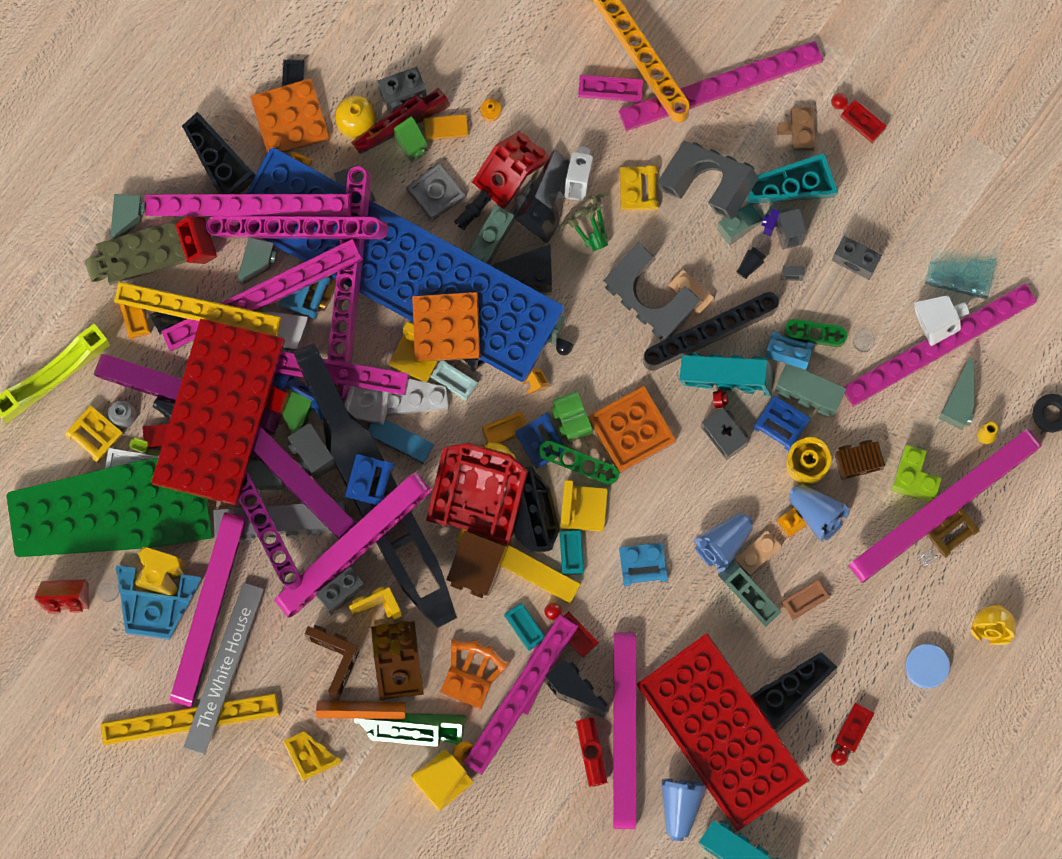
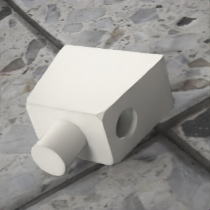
[564,146,593,202]
[914,296,969,346]
[267,311,309,353]

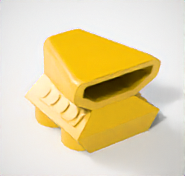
[135,547,185,597]
[411,749,473,812]

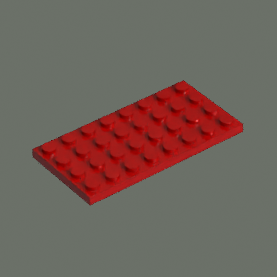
[151,318,285,505]
[636,633,810,832]

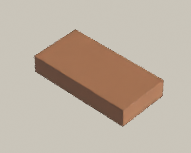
[781,579,830,621]

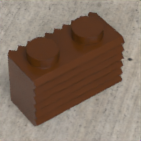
[835,440,885,480]

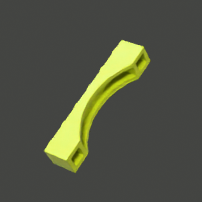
[0,323,110,424]

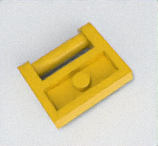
[620,165,659,210]
[65,405,124,463]

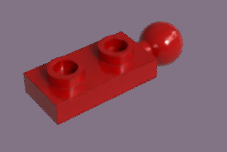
[831,93,887,144]
[544,602,599,658]
[831,703,875,766]

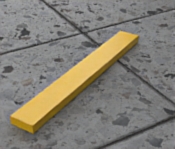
[114,282,283,337]
[100,693,280,746]

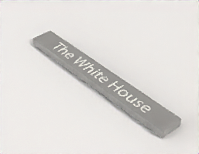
[183,583,264,755]

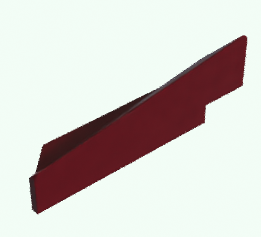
[351,88,450,154]

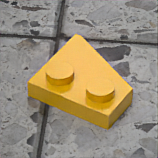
[283,731,341,782]

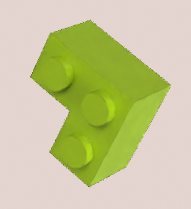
[891,445,942,503]

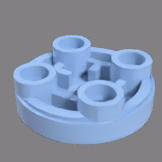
[905,644,950,689]

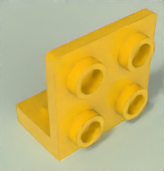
[389,322,438,382]
[560,480,607,532]
[349,587,402,622]

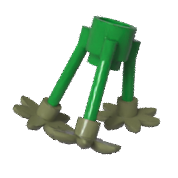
[560,193,610,251]

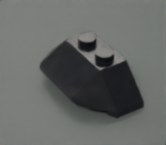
[514,466,560,553]

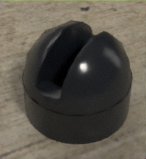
[556,338,574,355]

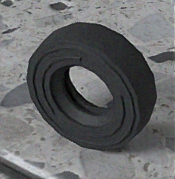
[1032,394,1062,433]

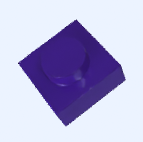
[762,208,780,236]

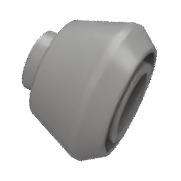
[107,400,137,429]

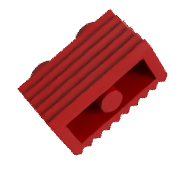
[175,216,217,264]

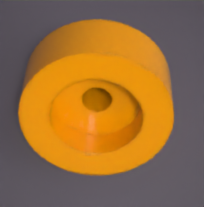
[480,99,501,122]
[453,741,474,765]

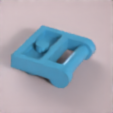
[279,265,331,319]
[765,331,814,370]
[619,542,668,586]

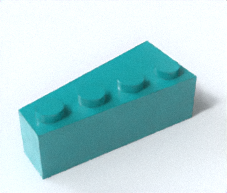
[746,153,838,204]
[679,353,774,396]
[698,820,779,859]

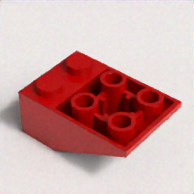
[35,579,89,614]

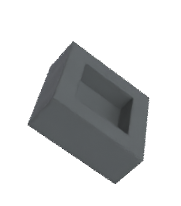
[781,266,804,281]

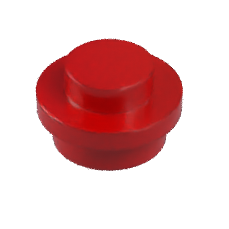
[713,388,729,410]

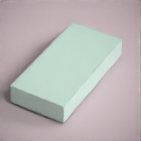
[430,360,478,401]

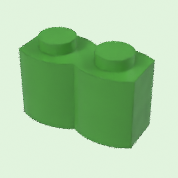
[550,391,593,443]

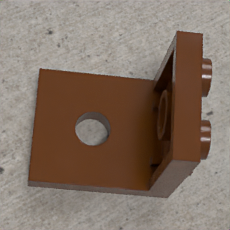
[371,621,424,700]
[305,625,359,701]

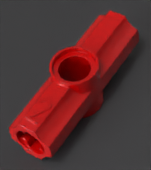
[576,717,608,787]

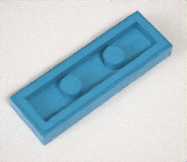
[368,419,434,464]

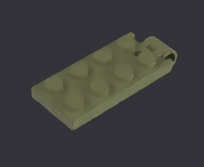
[84,218,187,285]

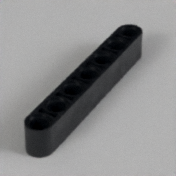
[643,292,779,371]

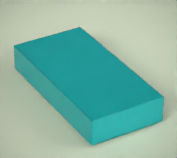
[559,529,584,575]
[504,603,545,652]

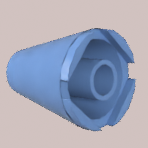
[789,484,850,542]
[693,513,753,572]
[661,778,706,841]

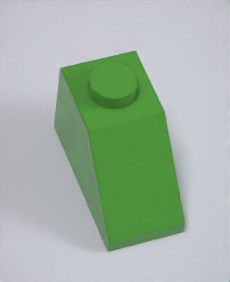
[394,116,428,161]
[282,390,313,434]

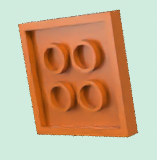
[250,78,329,153]
[412,292,481,362]
[588,386,676,474]

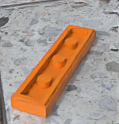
[316,701,406,719]

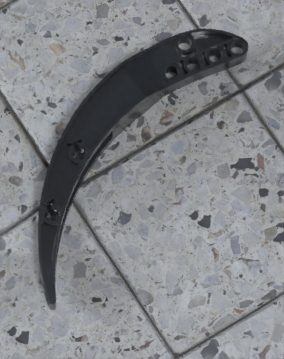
[293,342,457,628]

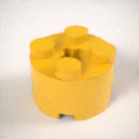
[786,437,832,485]

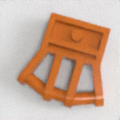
[440,639,510,710]

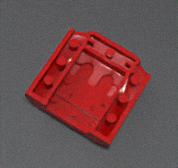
[426,442,528,545]

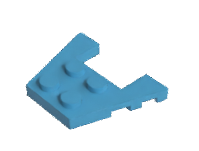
[116,565,202,640]

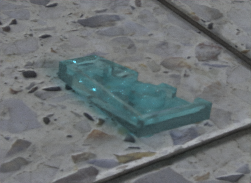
[925,258,997,299]

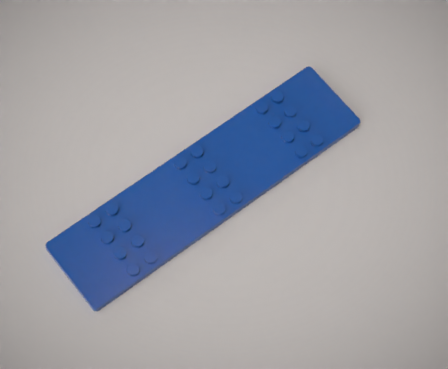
[238,148,565,382]

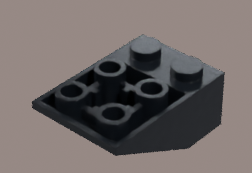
[544,659,608,718]

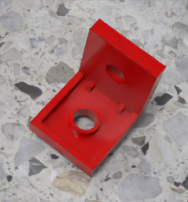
[472,131,550,209]

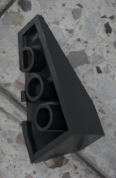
[514,150,570,243]

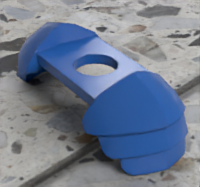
[272,373,323,420]

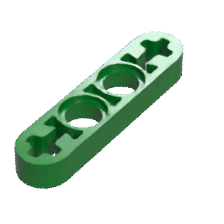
[538,440,619,484]

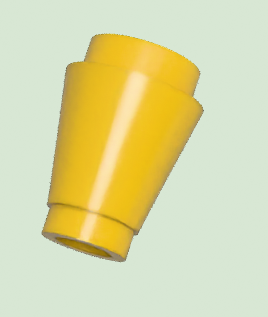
[977,422,998,445]

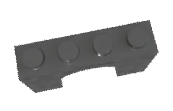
[657,141,759,220]
[603,243,703,339]

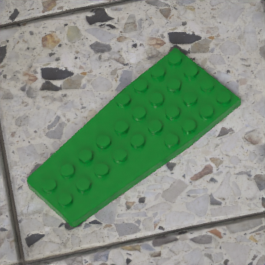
[6,458,213,557]

